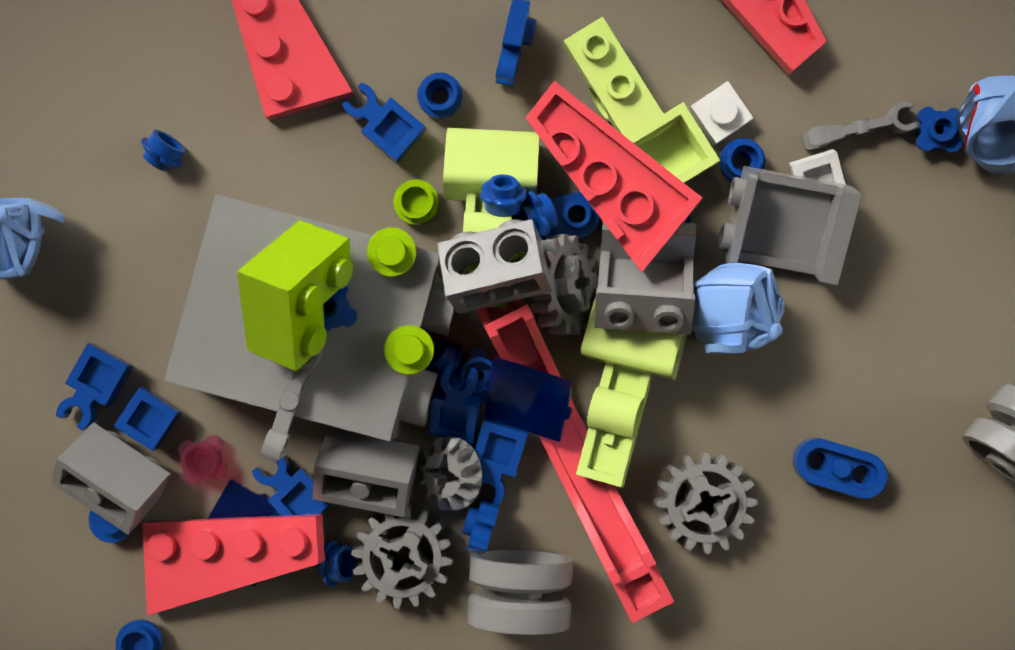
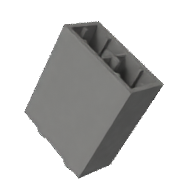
[164,194,457,442]

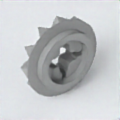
[417,436,482,510]

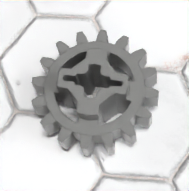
[530,234,599,336]
[654,451,757,554]
[351,505,453,609]

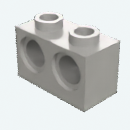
[437,219,552,314]

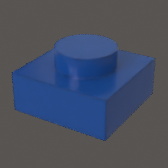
[114,387,182,451]

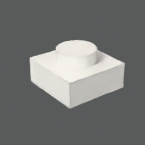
[688,81,753,147]
[789,149,846,185]

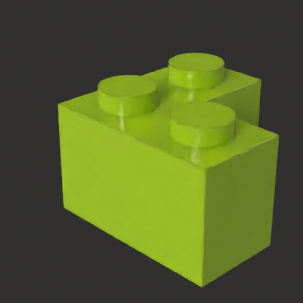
[237,220,353,371]

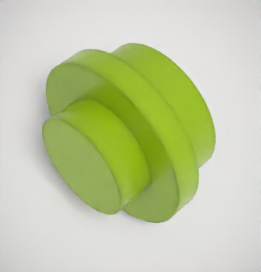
[393,179,439,225]
[367,227,417,277]
[384,325,434,374]

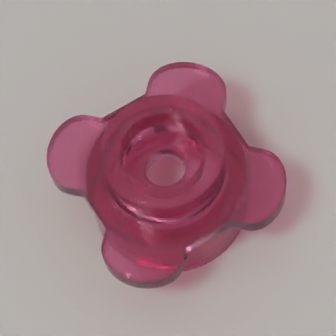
[178,435,228,485]

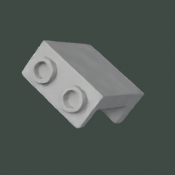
[718,166,862,285]
[594,222,696,335]

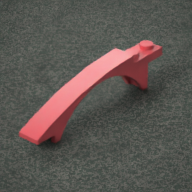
[476,299,674,623]

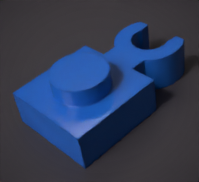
[495,0,537,87]
[342,83,426,164]
[56,343,133,430]
[429,363,482,444]
[475,417,529,505]
[252,455,333,516]
[462,498,499,554]

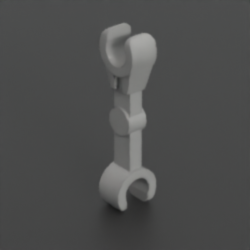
[802,101,918,151]
[261,350,322,462]

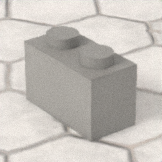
[51,422,170,535]
[312,428,419,517]

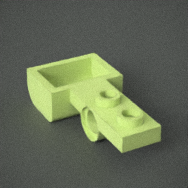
[563,17,720,183]
[443,128,539,308]
[576,297,687,487]

